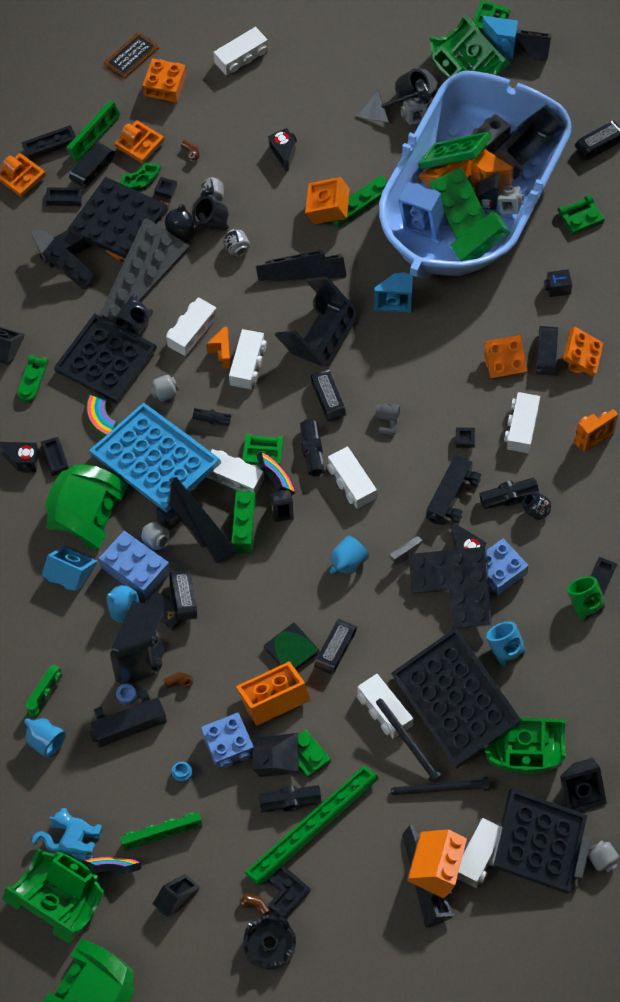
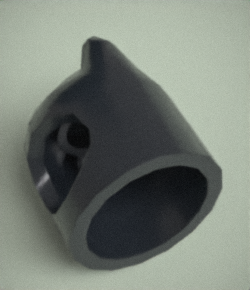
[395,68,430,103]
[193,196,229,230]
[165,204,195,243]
[114,294,153,335]

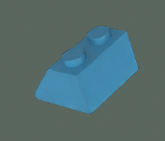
[482,16,518,59]
[374,272,413,313]
[41,545,98,591]

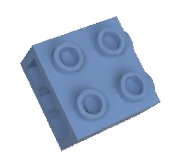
[487,538,529,596]
[201,713,254,769]

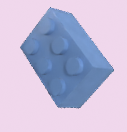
[398,182,445,240]
[99,531,170,600]

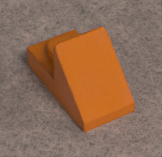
[206,327,230,368]

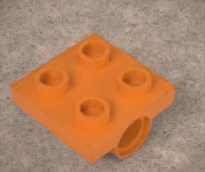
[115,120,165,164]
[0,153,46,198]
[563,326,604,376]
[483,335,527,378]

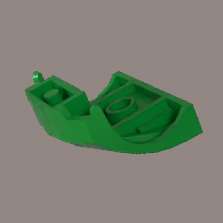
[430,15,511,78]
[45,464,128,550]
[484,718,567,775]
[2,849,104,944]
[42,938,135,1002]

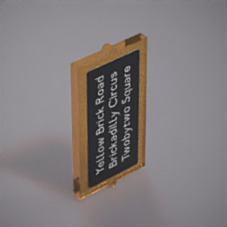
[104,32,159,79]

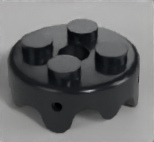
[243,915,296,970]

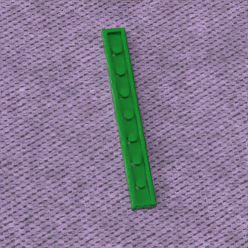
[244,766,379,886]

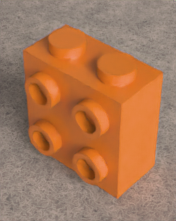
[142,58,187,103]

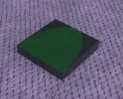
[264,622,319,670]

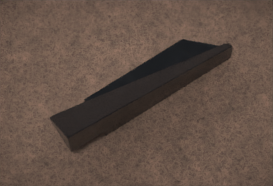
[256,250,347,281]
[167,477,237,563]
[403,825,454,928]

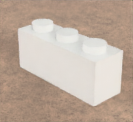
[214,27,268,76]
[166,297,217,356]
[229,329,267,389]
[504,392,540,454]
[327,446,377,509]
[207,449,264,495]
[357,674,413,739]
[457,818,500,888]

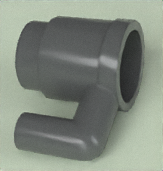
[375,403,400,435]

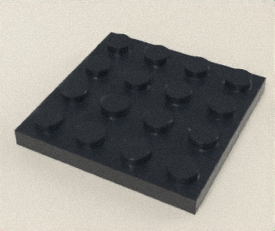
[68,177,167,259]
[54,313,157,404]
[491,788,588,894]

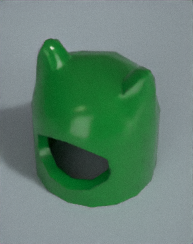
[567,576,605,621]

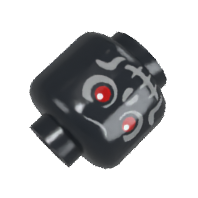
[523,492,551,520]

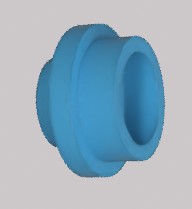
[172,762,192,782]

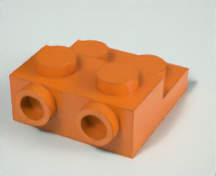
[573,409,618,452]

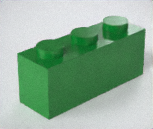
[451,211,511,262]
[232,491,256,554]

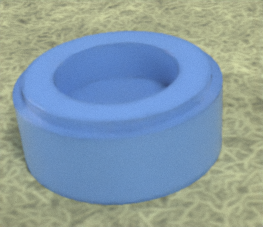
[116,684,137,705]

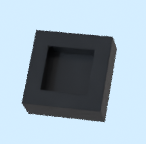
[154,177,177,199]
[456,427,475,448]

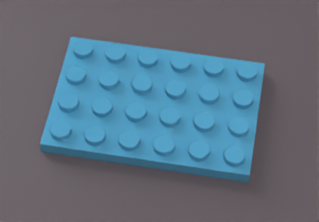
[89,402,221,513]

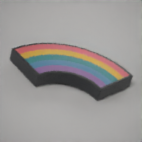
[257,451,296,496]
[83,857,141,874]

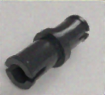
[192,407,232,426]

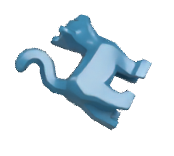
[31,808,103,863]

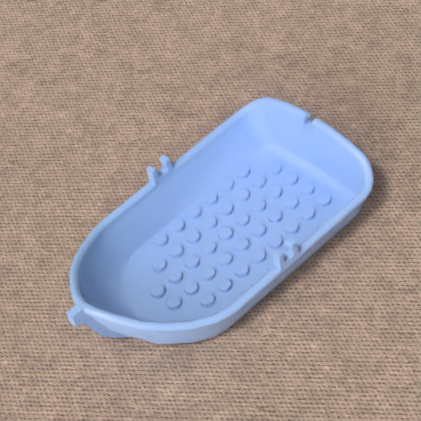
[379,71,571,279]

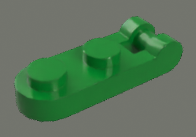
[17,354,49,404]
[26,665,63,718]

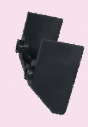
[492,105,565,180]
[275,277,357,366]
[110,601,168,684]

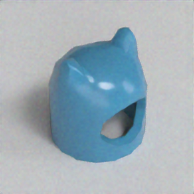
[330,536,370,574]
[106,585,139,623]
[486,621,525,667]
[24,718,66,758]

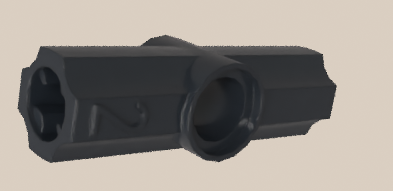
[300,419,325,477]
[479,477,539,510]
[259,785,322,813]

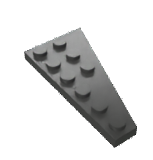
[100,218,189,323]

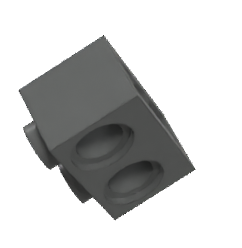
[471,114,511,153]

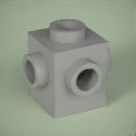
[401,97,427,125]
[497,186,524,214]

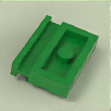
[298,729,331,778]

